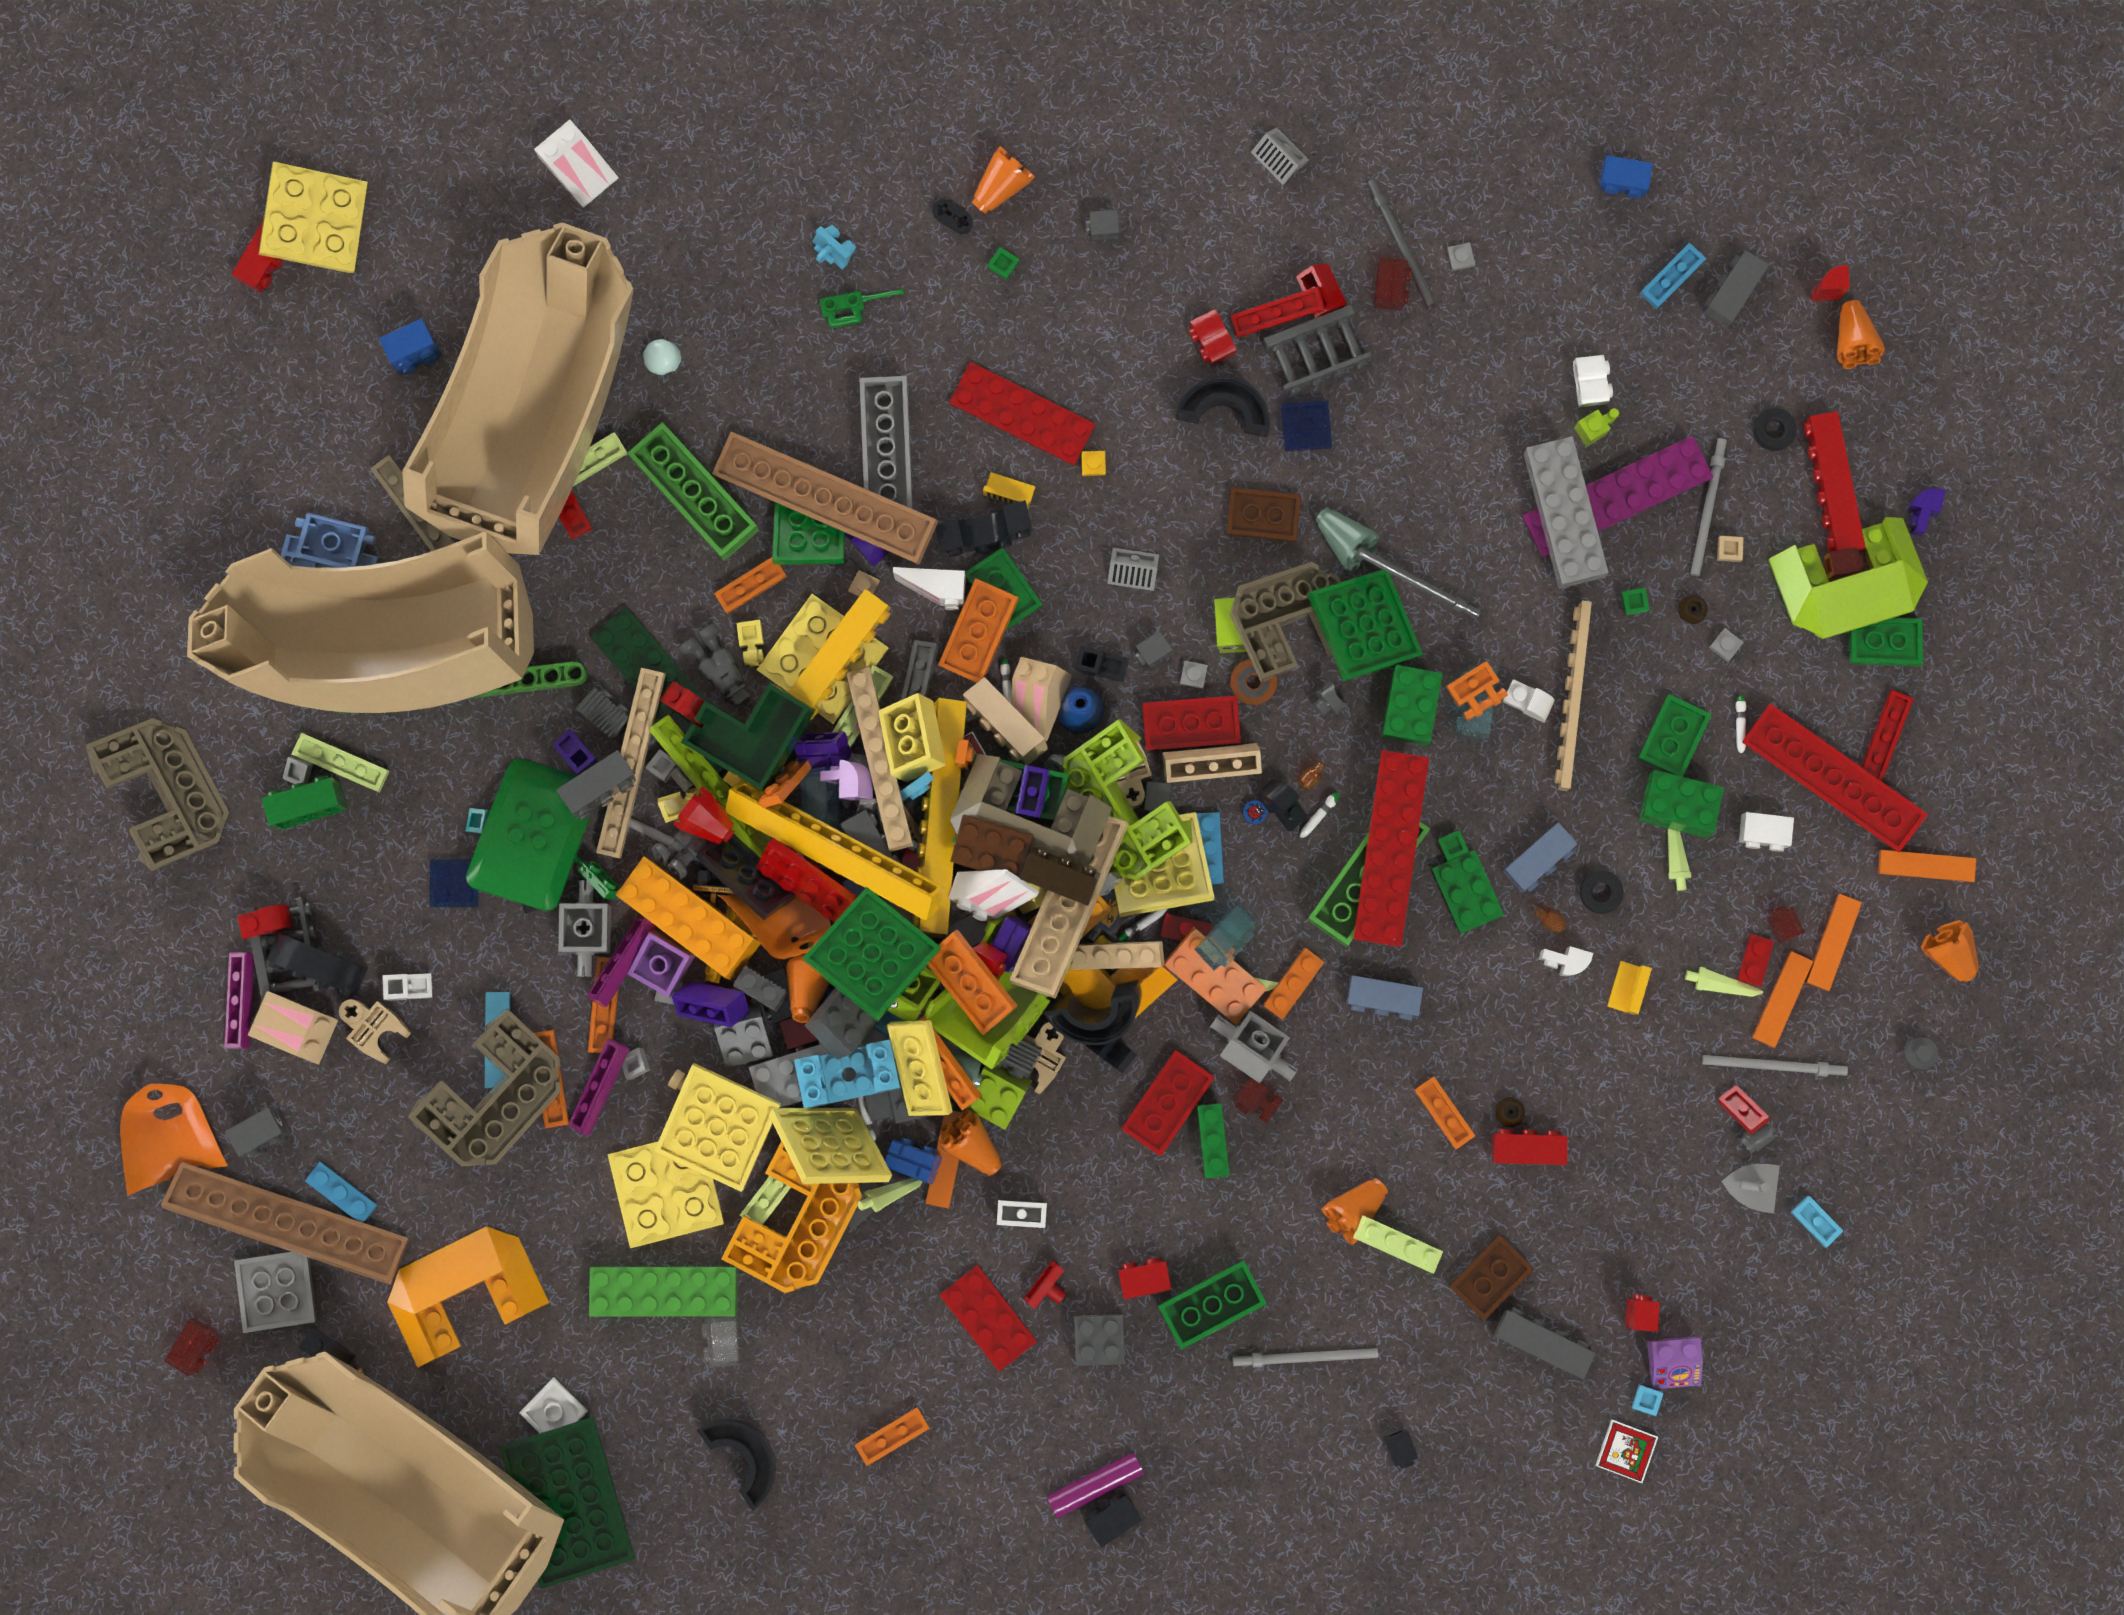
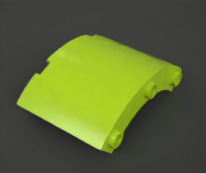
[923,916,1073,1070]

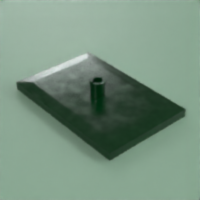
[499,1416,636,1589]

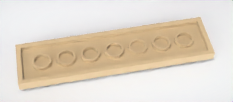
[1009,816,1128,999]

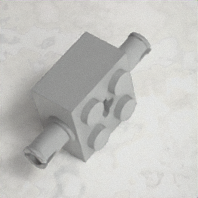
[558,880,611,977]
[1210,1011,1298,1083]

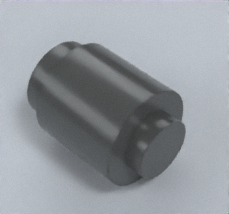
[1739,1122,1776,1154]

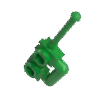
[819,288,905,328]
[575,856,620,899]

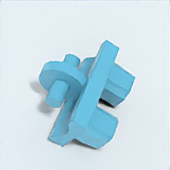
[812,225,856,270]

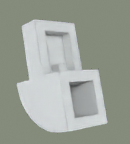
[1502,679,1555,723]
[1538,946,1593,976]
[382,973,432,1000]

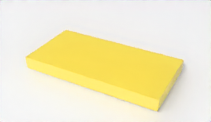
[887,1020,953,1116]

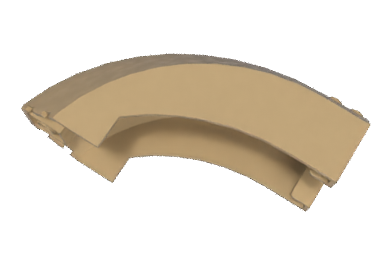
[402,223,633,555]
[187,531,534,713]
[234,1352,564,1615]

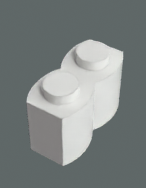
[1573,355,1613,407]

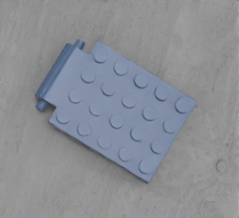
[281,513,380,568]

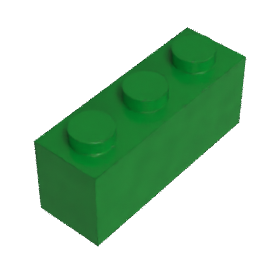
[1196,1103,1230,1179]

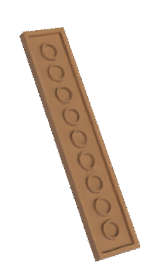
[712,432,939,564]
[161,1162,409,1285]

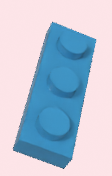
[1640,243,1706,310]
[1197,812,1224,884]
[305,1162,378,1223]

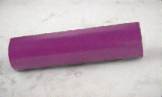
[587,916,657,1008]
[225,952,254,1049]
[568,1038,630,1136]
[1047,1452,1144,1519]

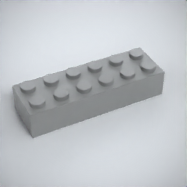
[860,376,913,509]
[1524,436,1609,589]

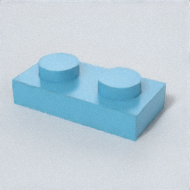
[900,771,934,801]
[1790,1196,1843,1248]

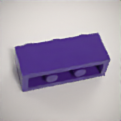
[672,981,750,1028]

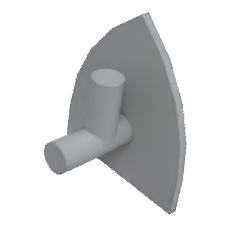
[1721,1164,1780,1213]

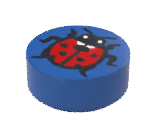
[1243,800,1267,825]

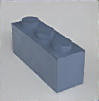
[1502,822,1578,893]
[1346,975,1423,1021]

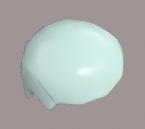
[643,339,681,375]

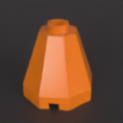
[1921,920,1979,982]

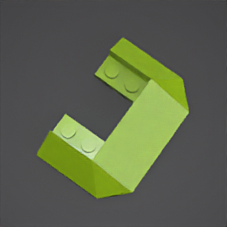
[1768,517,1928,639]
[1062,719,1193,880]

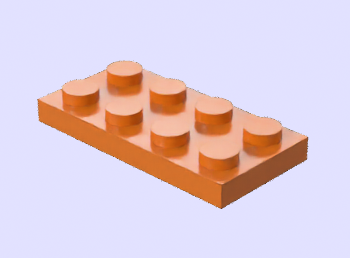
[938,578,1020,683]
[1164,927,1267,1025]
[928,929,1018,1035]

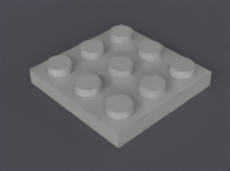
[234,1252,317,1333]

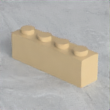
[963,677,1048,765]
[1163,743,1262,783]

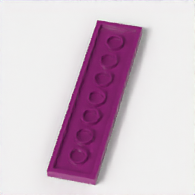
[1522,435,1713,559]

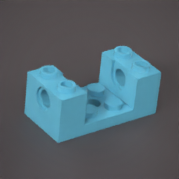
[794,1039,902,1108]

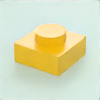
[1082,451,1106,476]

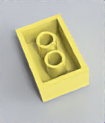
[878,693,946,782]

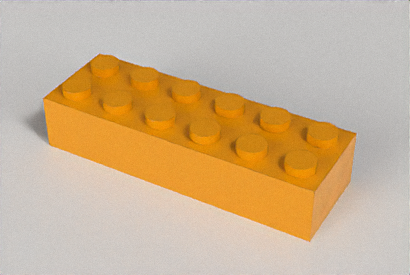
[616,857,761,981]

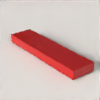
[1230,286,1326,338]
[1861,690,1914,781]

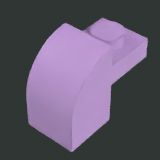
[820,760,873,801]

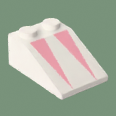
[534,119,618,208]
[893,567,966,611]
[948,870,1039,921]

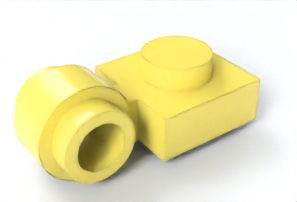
[737,620,764,667]
[658,787,701,823]

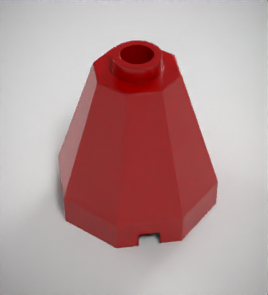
[673,786,735,844]

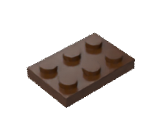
[1226,487,1301,542]
[950,814,1034,878]
[1448,1234,1534,1321]

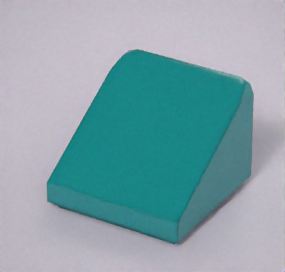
[465,808,490,834]

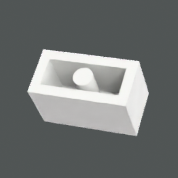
[1739,812,1794,852]
[997,1200,1047,1228]

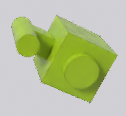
[1574,408,1619,447]

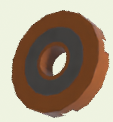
[1230,659,1277,706]

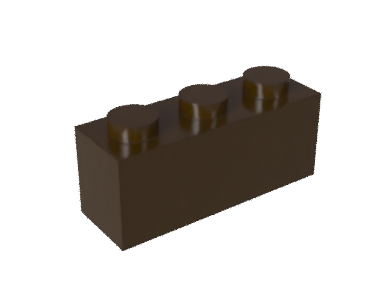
[1020,847,1101,906]

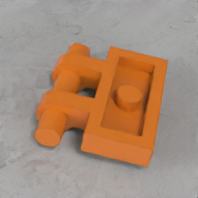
[1446,661,1508,721]

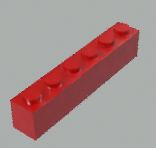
[1803,411,1866,557]

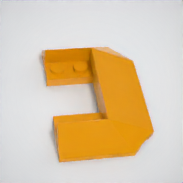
[1028,895,1178,1018]
[721,1141,862,1293]
[387,1226,550,1368]

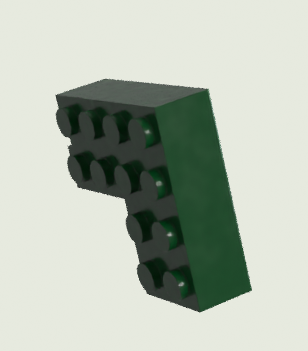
[681,683,816,791]

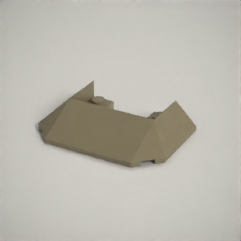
[1230,562,1341,682]
[86,718,229,871]
[950,754,1112,866]
[408,1009,561,1166]

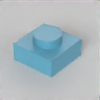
[1632,1384,1663,1416]

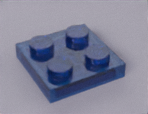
[1281,401,1332,452]
[430,859,479,908]

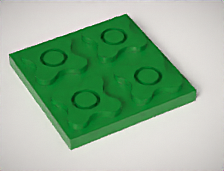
[1307,570,1423,682]
[803,887,941,1022]

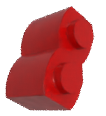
[1188,309,1237,366]

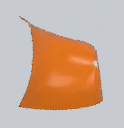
[718,852,831,959]
[120,1084,228,1196]

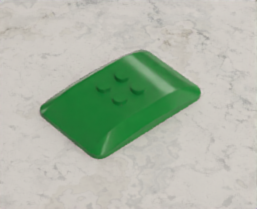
[466,759,594,911]

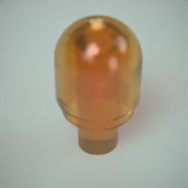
[1298,760,1326,790]
[1534,907,1566,933]

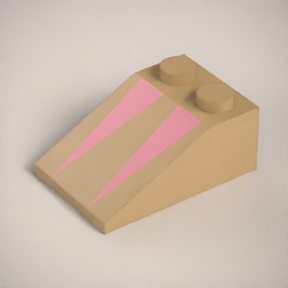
[1011,657,1072,741]
[248,991,338,1065]

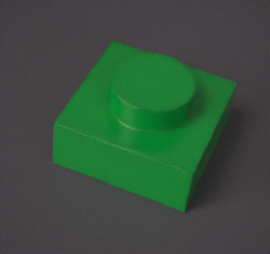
[987,247,1020,281]
[1621,588,1650,616]
[1437,830,1469,862]

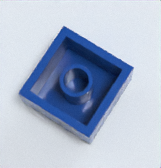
[379,318,442,375]

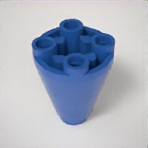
[1057,686,1104,734]

